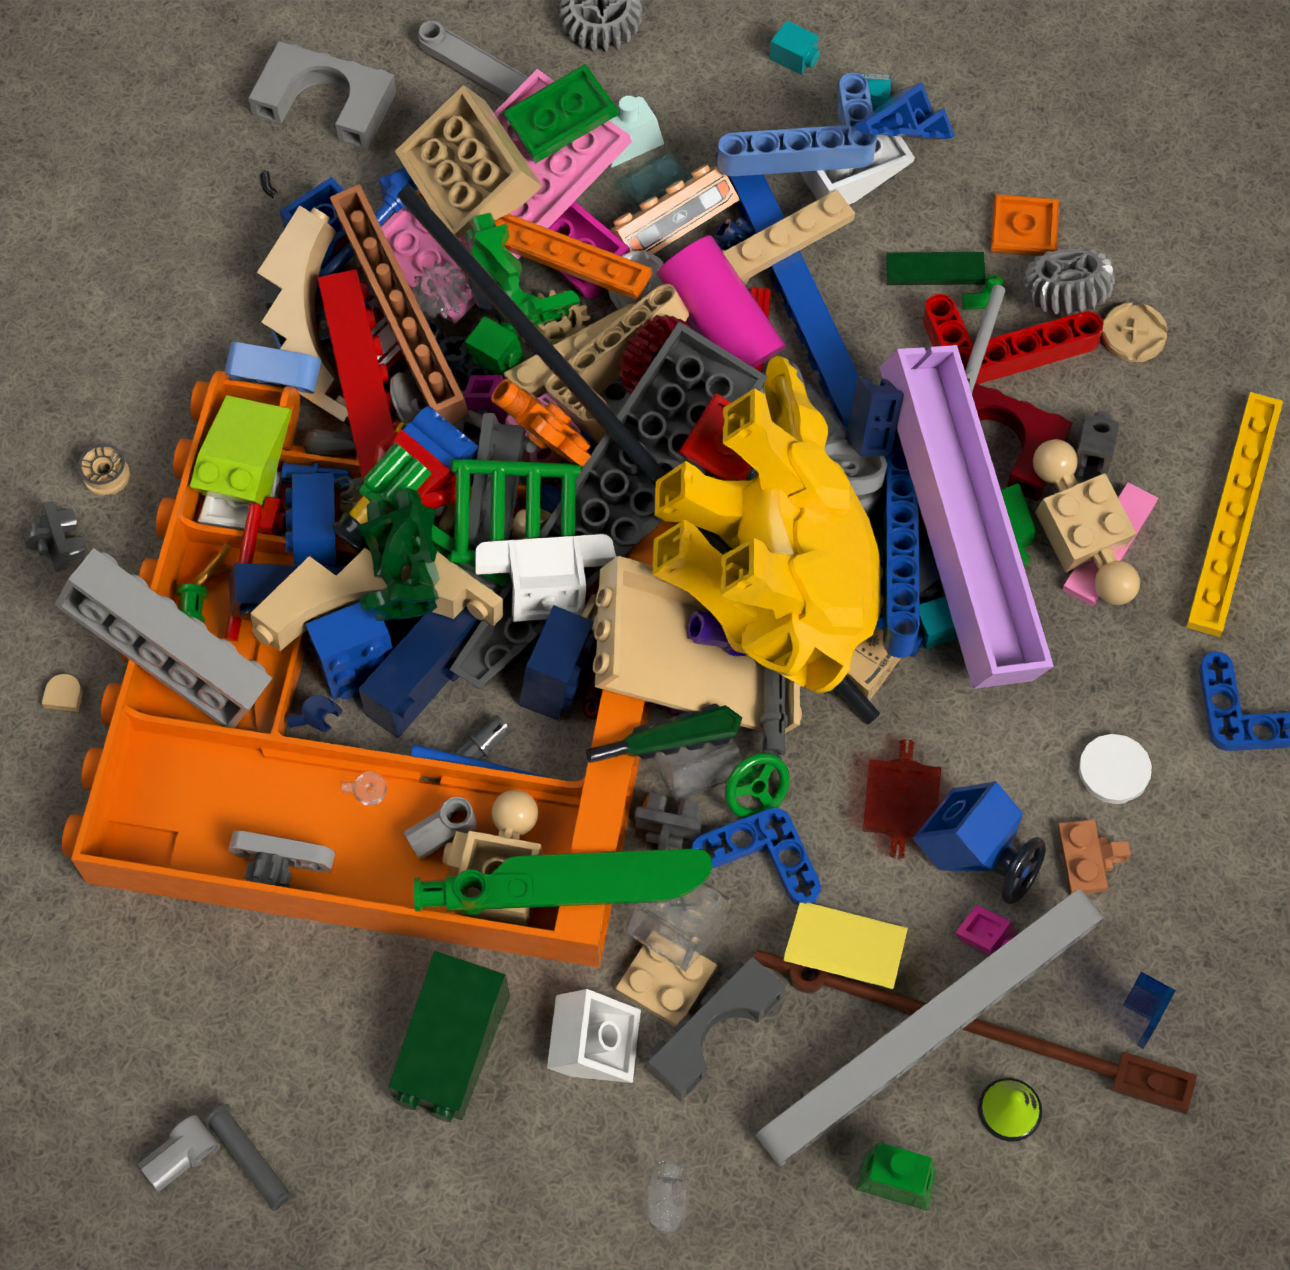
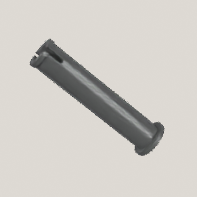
[203,1104,293,1211]

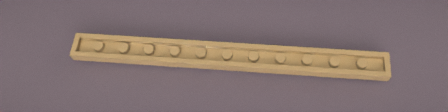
[504,190,855,396]

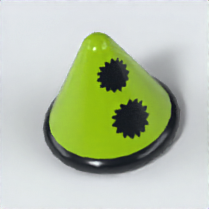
[978,1078,1042,1142]

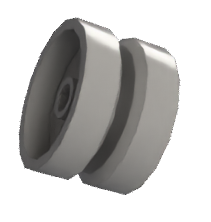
[825,440,888,518]

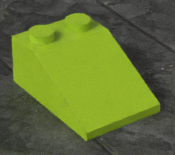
[190,395,292,508]

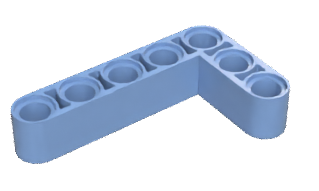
[717,73,877,176]

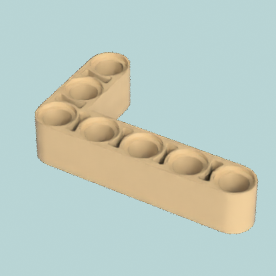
[545,284,689,443]

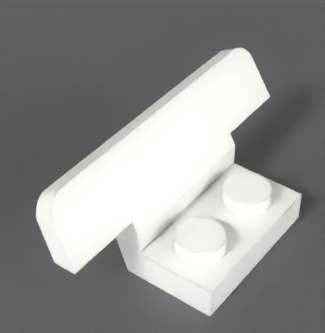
[475,534,616,622]

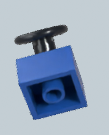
[913,781,1046,904]

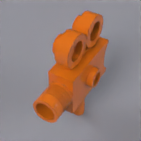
[491,379,591,467]

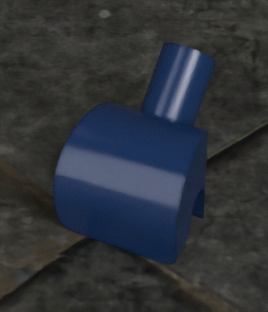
[287,694,343,733]

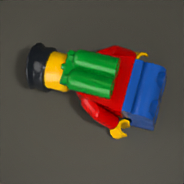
[332,406,479,553]

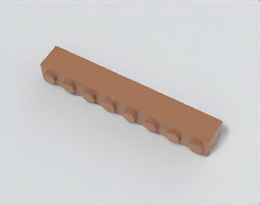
[330,184,470,424]

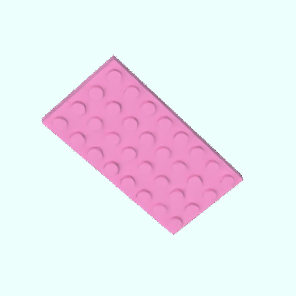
[381,69,632,324]

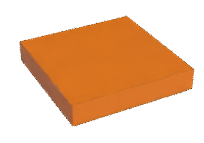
[991,194,1059,256]

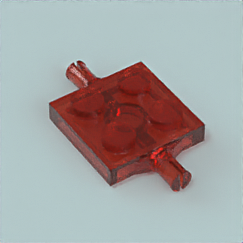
[862,739,941,859]

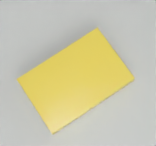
[784,903,908,989]

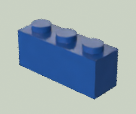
[286,473,336,566]

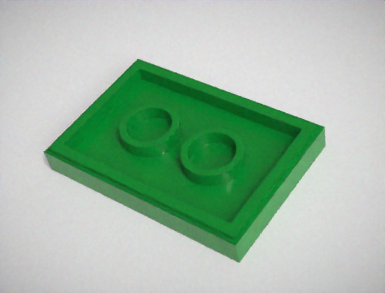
[503,63,619,164]

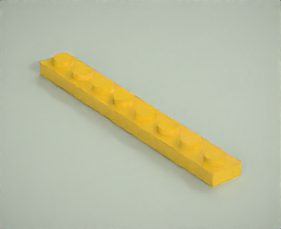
[1186,392,1283,637]

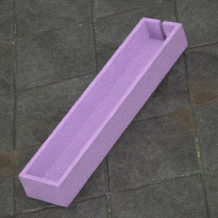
[879,345,1054,689]

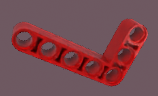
[923,293,1104,384]

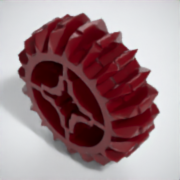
[618,314,693,394]

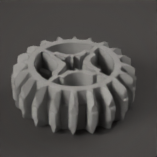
[559,0,642,52]
[1024,247,1115,315]

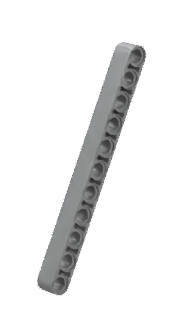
[755,889,1105,1167]

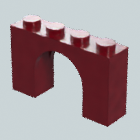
[972,383,1073,501]

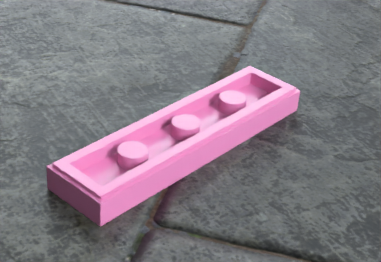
[1062,482,1158,607]

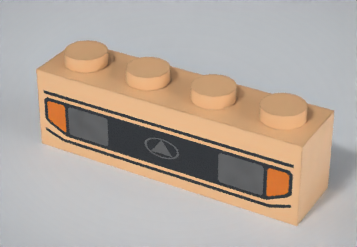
[610,164,740,254]

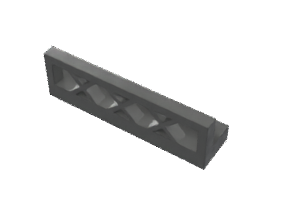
[469,413,526,550]

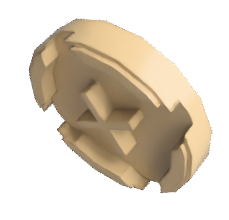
[1101,302,1168,362]

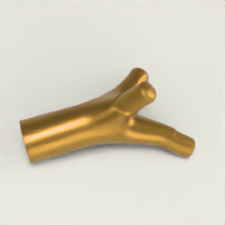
[190,543,234,587]

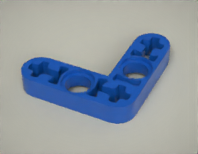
[1199,651,1290,751]
[692,808,821,906]

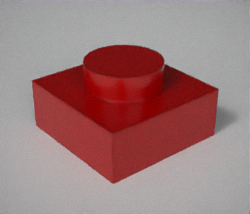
[258,497,287,536]

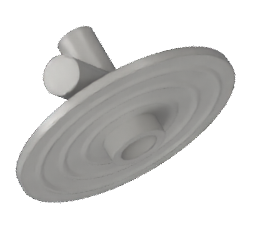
[390,373,427,428]

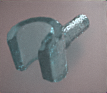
[334,476,363,501]

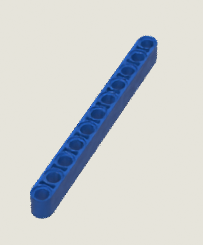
[716,152,859,436]

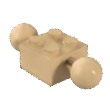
[1033,439,1140,605]

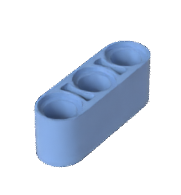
[224,342,322,394]

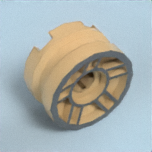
[78,444,130,496]

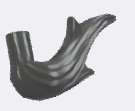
[302,429,356,457]

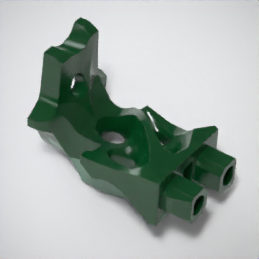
[358,488,440,621]

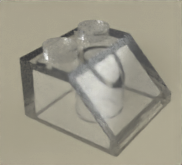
[646,711,740,802]

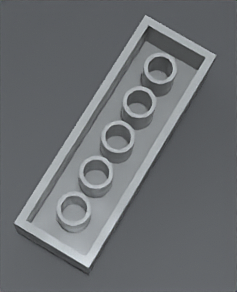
[54,548,272,728]

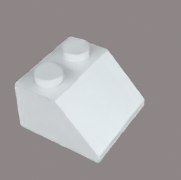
[547,989,641,1083]

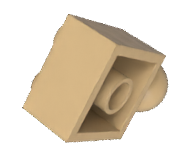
[455,789,543,927]

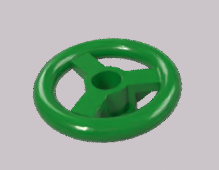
[725,753,790,818]

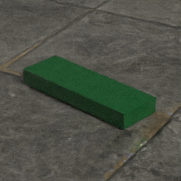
[886,252,986,285]

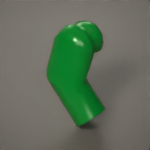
[962,274,1005,310]

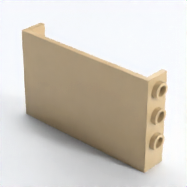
[593,556,802,734]

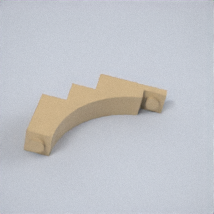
[257,206,351,427]
[250,548,503,651]

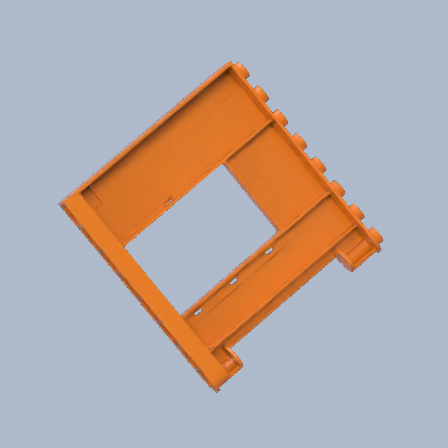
[62,370,678,968]

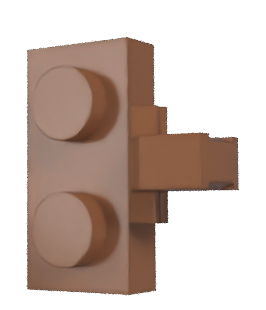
[1058,820,1131,895]

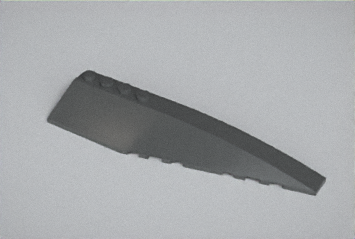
[450,322,768,690]

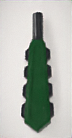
[586,704,743,763]

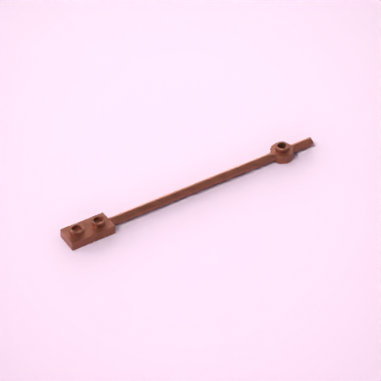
[754,949,1197,1115]

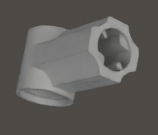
[403,797,477,861]
[137,1115,220,1192]

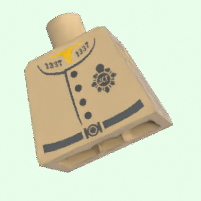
[846,627,901,701]

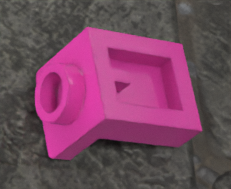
[955,905,1018,956]

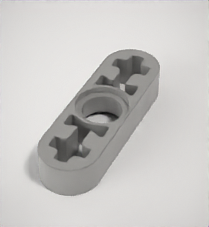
[228,831,336,873]

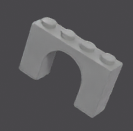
[248,41,397,150]

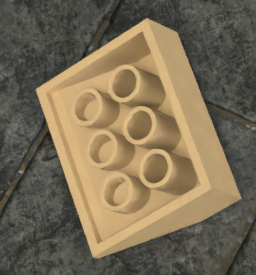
[395,85,543,239]

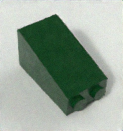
[388,951,510,1122]

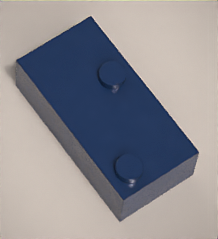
[359,607,482,739]

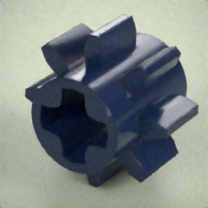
[715,217,754,251]

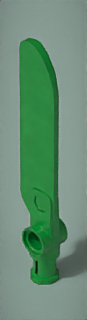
[414,849,712,915]

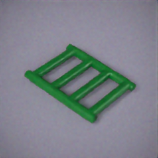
[449,459,581,565]

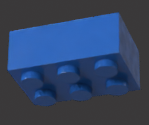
[306,602,393,700]

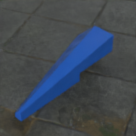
[854,82,955,139]

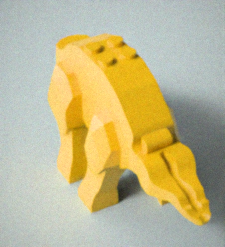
[653,356,884,694]

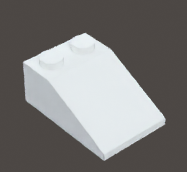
[800,135,915,205]

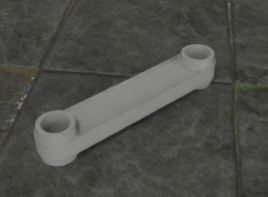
[418,21,528,100]

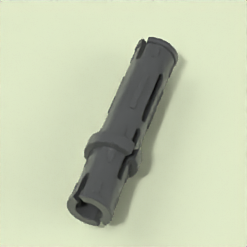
[760,666,788,758]

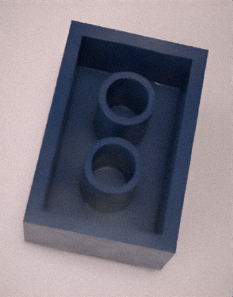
[519,605,596,720]

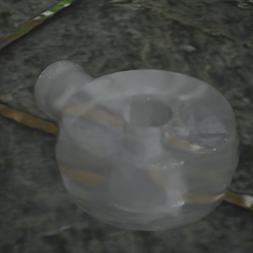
[341,771,387,806]

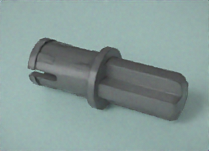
[454,715,512,760]

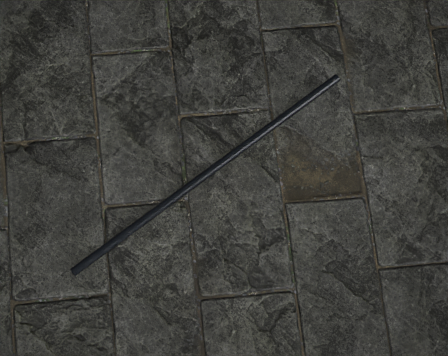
[397,185,881,725]

